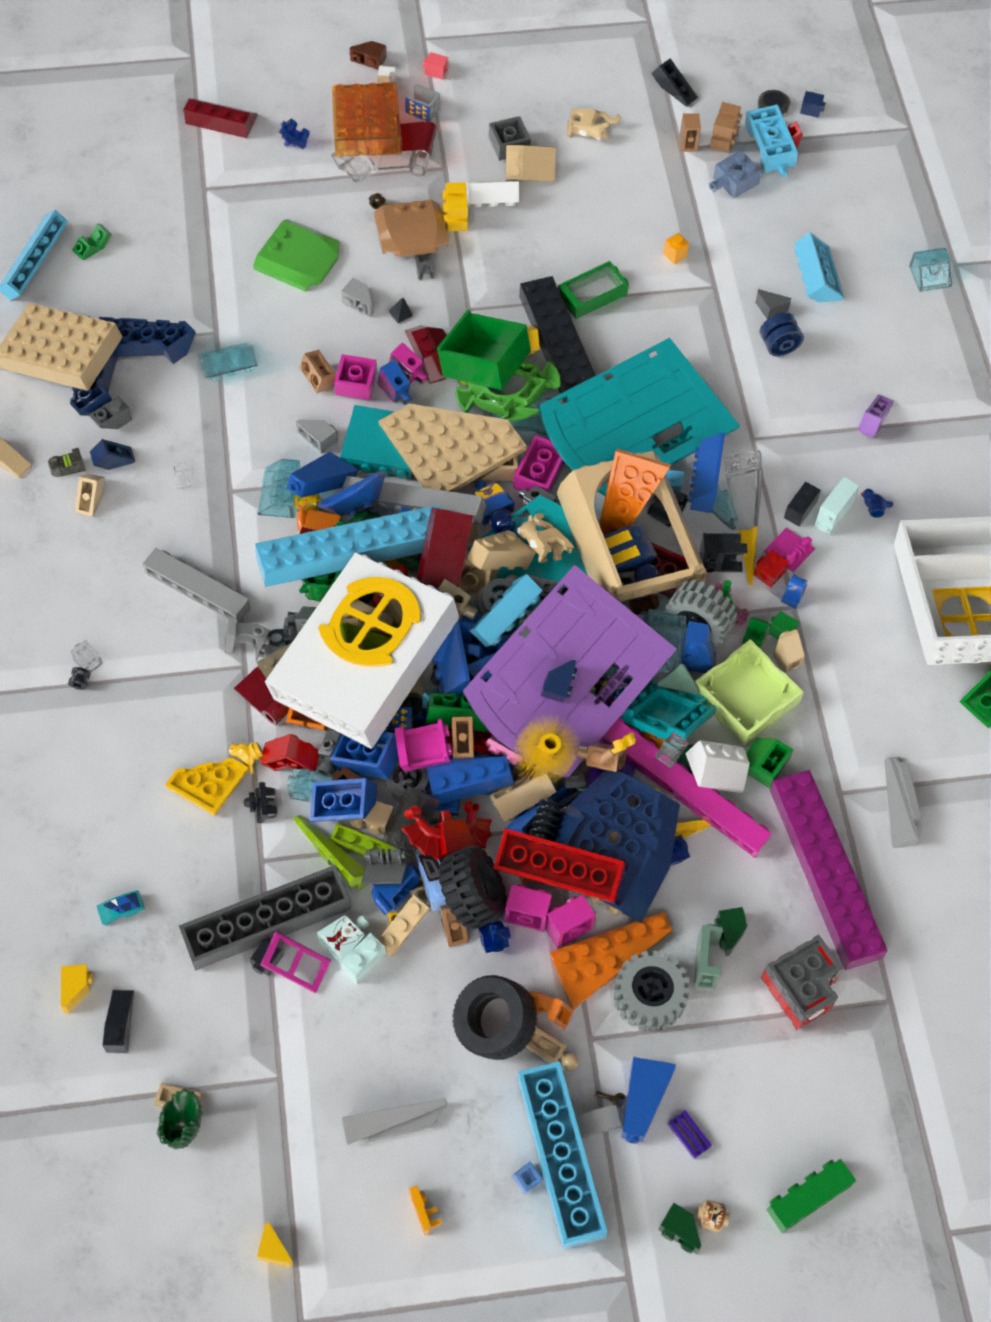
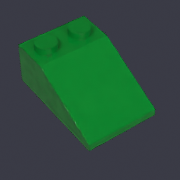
[959,670,991,728]

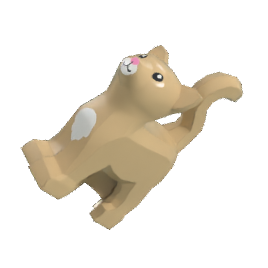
[567,108,621,141]
[517,513,574,563]

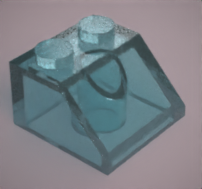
[909,248,953,292]

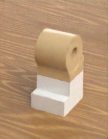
[377,66,395,98]

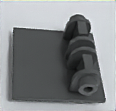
[361,849,409,884]

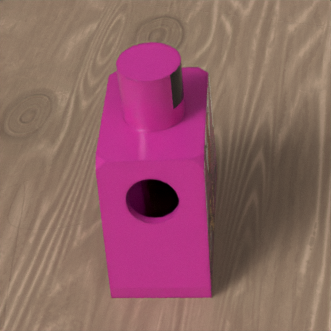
[389,342,428,384]

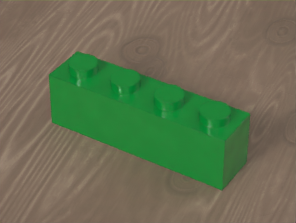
[767,1158,856,1233]

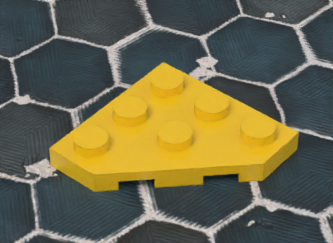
[165,758,249,817]

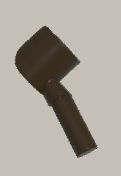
[595,1091,626,1108]

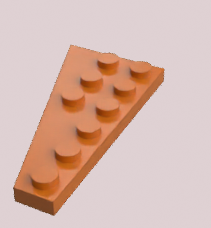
[599,449,671,536]
[550,912,672,1010]

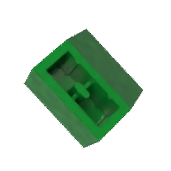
[746,737,794,789]

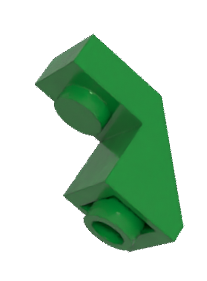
[72,223,112,260]

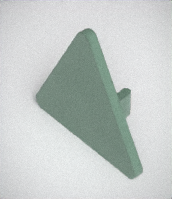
[658,664,700,695]

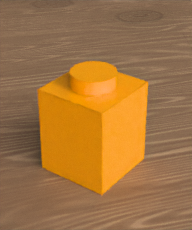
[663,232,689,264]

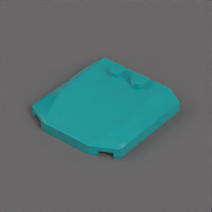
[620,680,717,743]

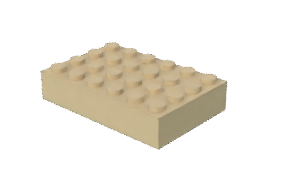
[0,303,122,391]

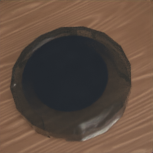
[757,90,790,115]

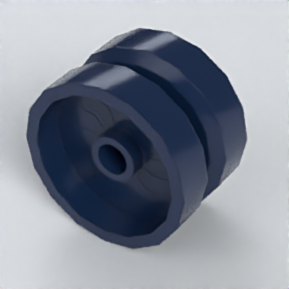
[759,313,804,356]

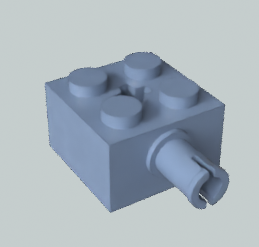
[709,150,762,198]

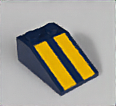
[604,524,657,573]

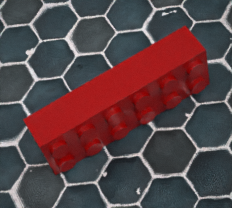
[493,828,626,904]

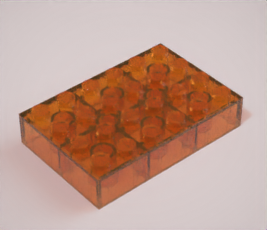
[332,82,402,157]

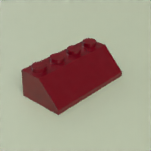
[183,98,258,138]

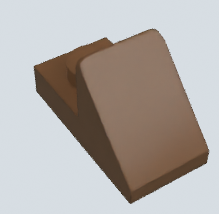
[440,905,469,947]

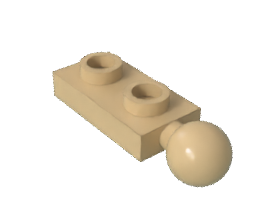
[526,1027,579,1071]

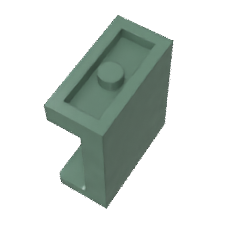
[694,924,723,989]

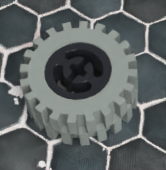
[664,580,737,647]
[614,951,690,1032]

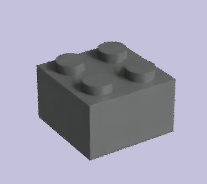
[489,116,531,161]

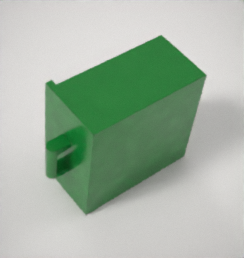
[437,309,531,390]

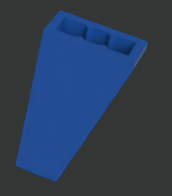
[287,452,358,498]
[621,1057,676,1144]

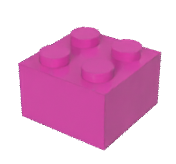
[334,354,377,401]
[504,884,552,932]
[545,895,596,949]

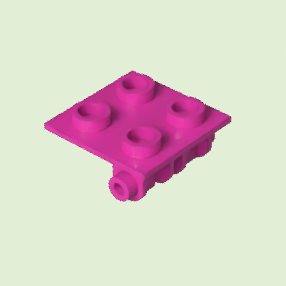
[764,528,816,572]

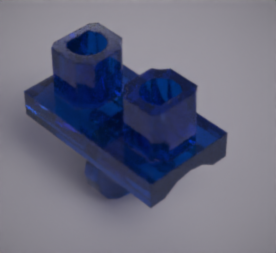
[279,118,310,149]

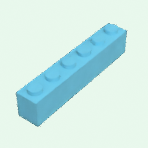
[0,209,68,300]

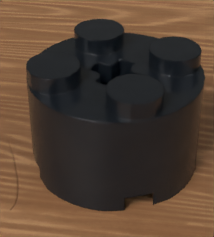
[647,486,688,528]

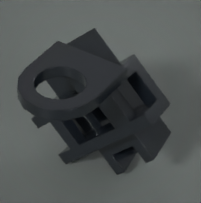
[268,612,298,647]

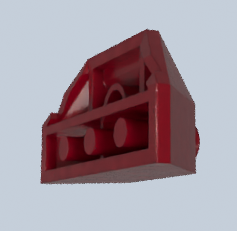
[405,325,447,384]

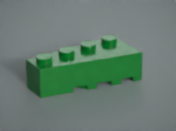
[426,693,491,733]

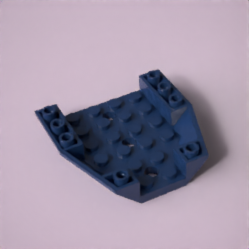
[548,770,680,923]

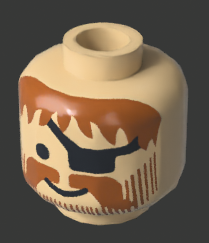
[696,1200,730,1232]

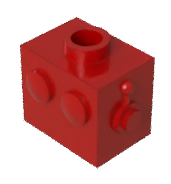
[754,549,790,588]

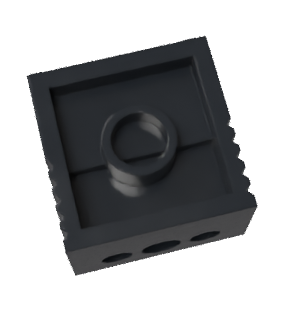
[699,533,748,573]

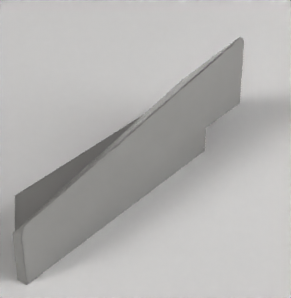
[885,756,922,848]
[342,1098,447,1145]

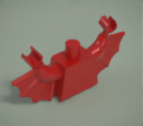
[402,801,492,860]

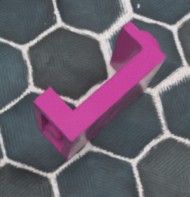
[394,719,453,772]

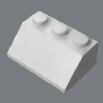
[467,180,519,207]
[685,740,750,793]

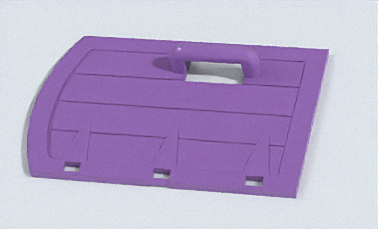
[463,565,677,778]

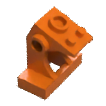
[528,991,574,1030]

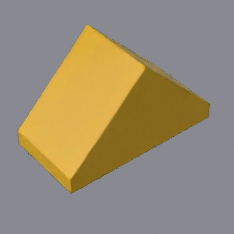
[257,1222,294,1267]

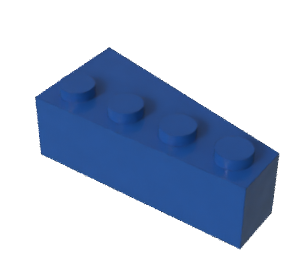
[426,756,514,806]

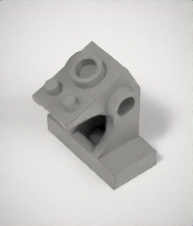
[224,618,271,661]

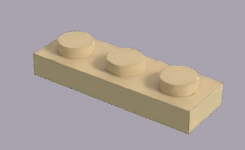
[378,895,431,956]

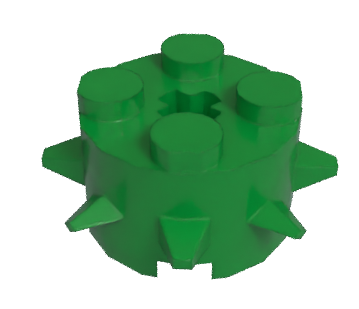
[299,571,341,602]

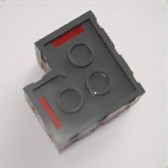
[761,934,843,1031]

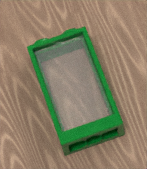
[558,261,629,319]

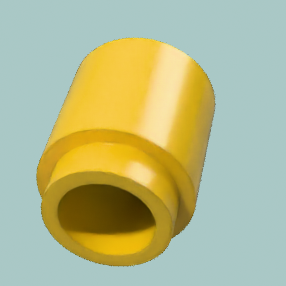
[295,494,323,511]

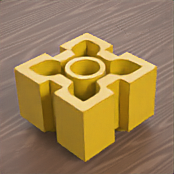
[442,182,468,232]

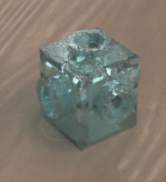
[287,769,317,802]

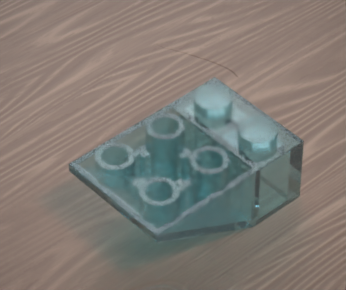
[644,609,686,673]

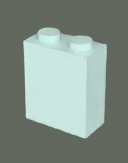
[814,477,859,535]

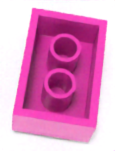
[513,435,565,493]

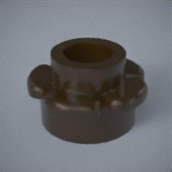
[369,193,385,209]

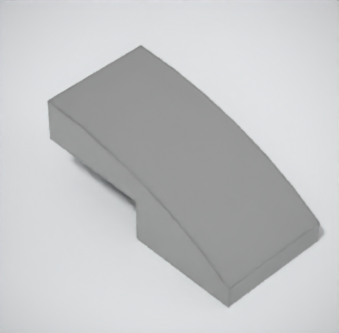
[575,1105,623,1139]

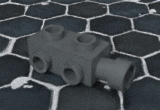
[316,727,341,777]

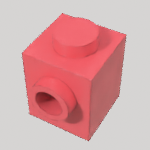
[423,52,448,80]

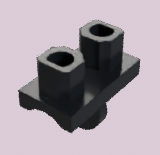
[243,782,277,823]

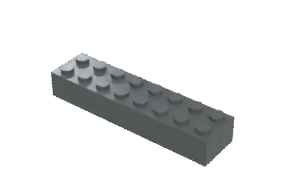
[179,865,351,971]

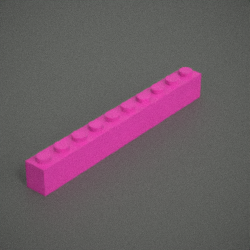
[600,717,772,857]

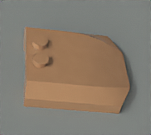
[374,200,449,257]

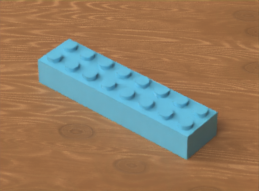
[517,1061,607,1250]

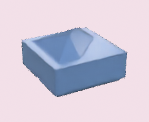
[512,1162,543,1194]

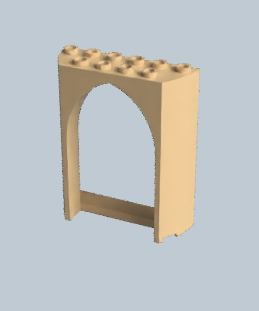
[557,451,707,602]

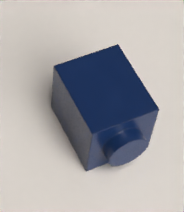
[800,91,826,118]

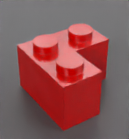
[260,734,319,776]

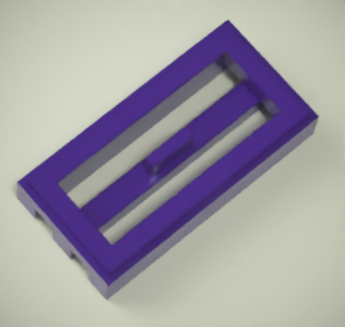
[668,1110,712,1159]

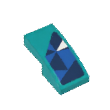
[97,890,145,926]

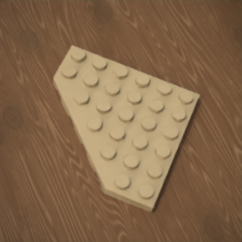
[378,404,527,492]

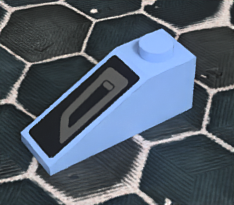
[415,853,447,912]

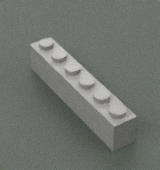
[143,548,250,623]

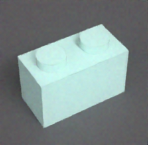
[341,933,386,984]

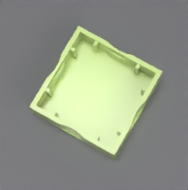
[695,639,804,746]

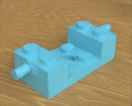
[745,105,798,177]

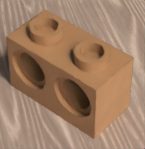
[299,350,336,393]

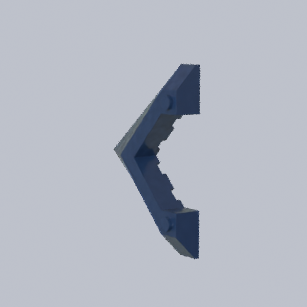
[70,316,196,416]

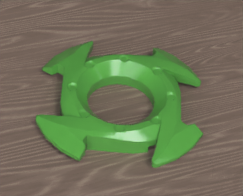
[455,361,560,422]

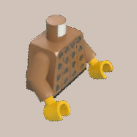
[577,733,636,772]

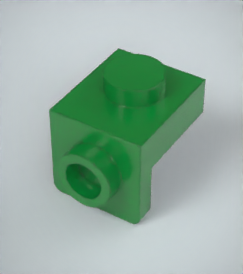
[742,617,769,648]

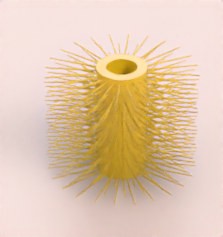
[512,715,580,785]

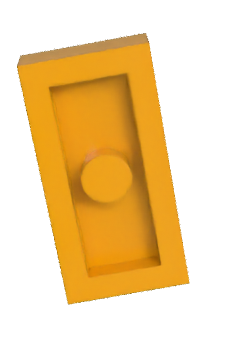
[409,1186,442,1236]

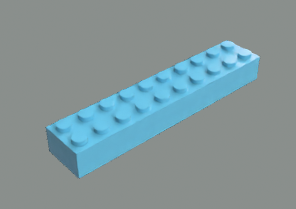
[255,505,441,587]

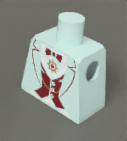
[317,915,369,963]

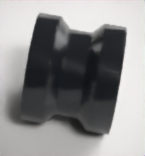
[68,667,91,690]

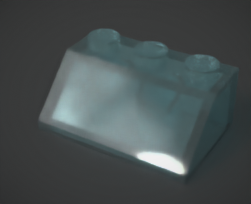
[197,342,257,380]
[257,459,301,518]

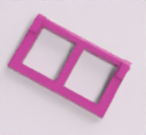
[260,931,331,993]

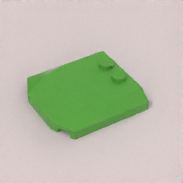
[253,219,339,292]

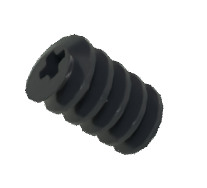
[529,799,562,841]

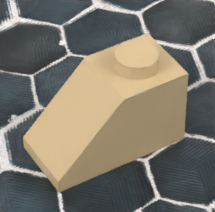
[75,473,105,516]

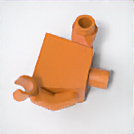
[296,498,341,534]

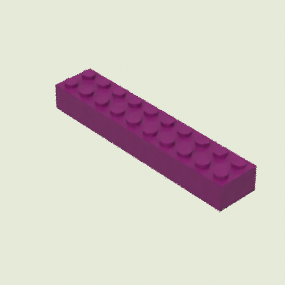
[770,770,888,970]

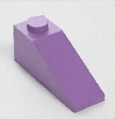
[858,394,894,437]

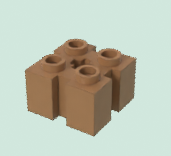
[710,102,743,153]

